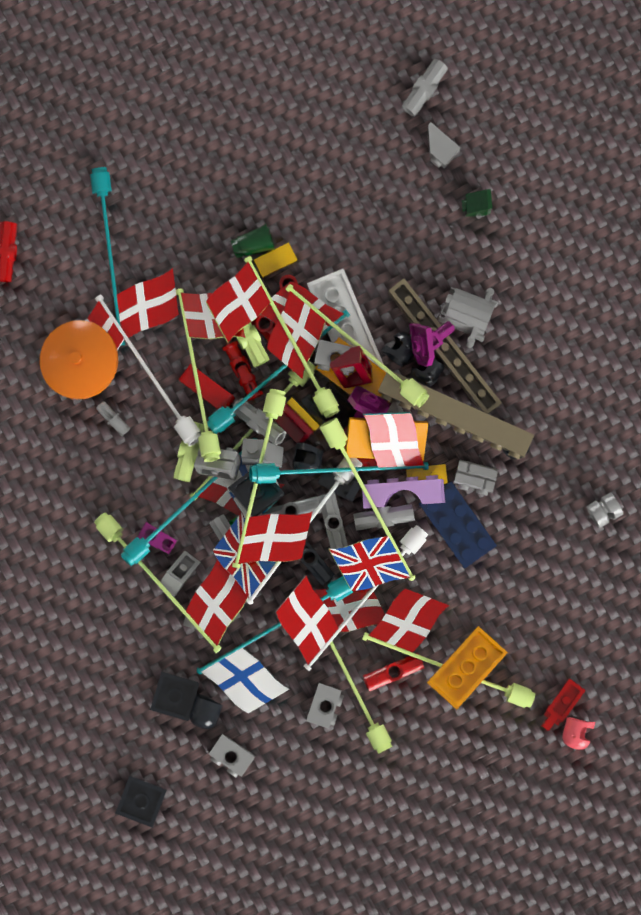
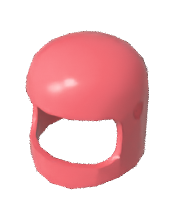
[562,717,595,750]

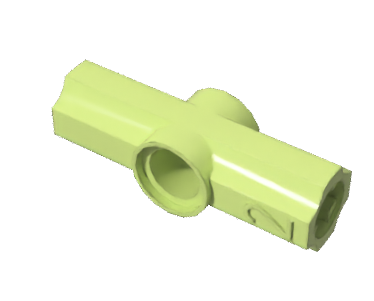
[237,323,270,368]
[173,422,204,483]

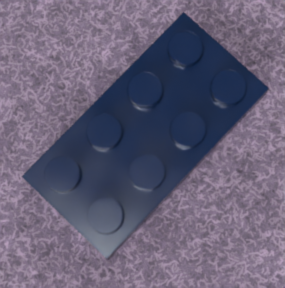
[419,481,497,569]

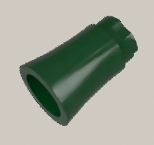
[230,224,275,258]

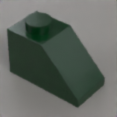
[461,189,492,217]

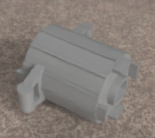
[438,287,498,348]

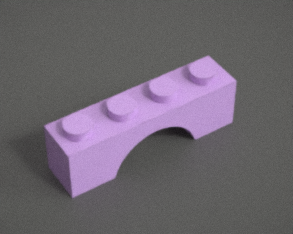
[362,475,445,508]

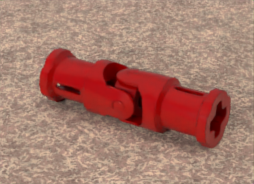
[222,341,264,401]

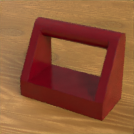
[330,346,373,388]
[273,403,314,443]

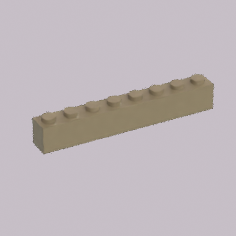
[388,279,502,414]
[378,371,534,460]

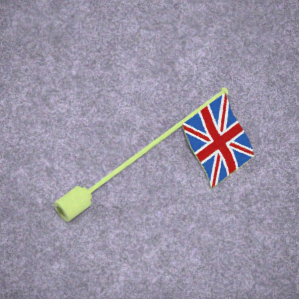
[319,418,415,591]

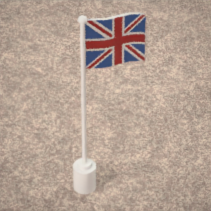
[213,457,363,604]

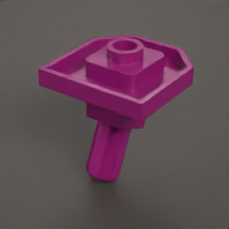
[409,321,455,367]
[348,386,392,418]

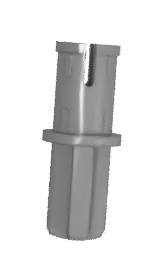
[96,401,131,437]

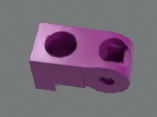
[137,522,177,554]

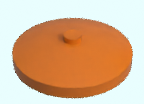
[40,320,118,399]

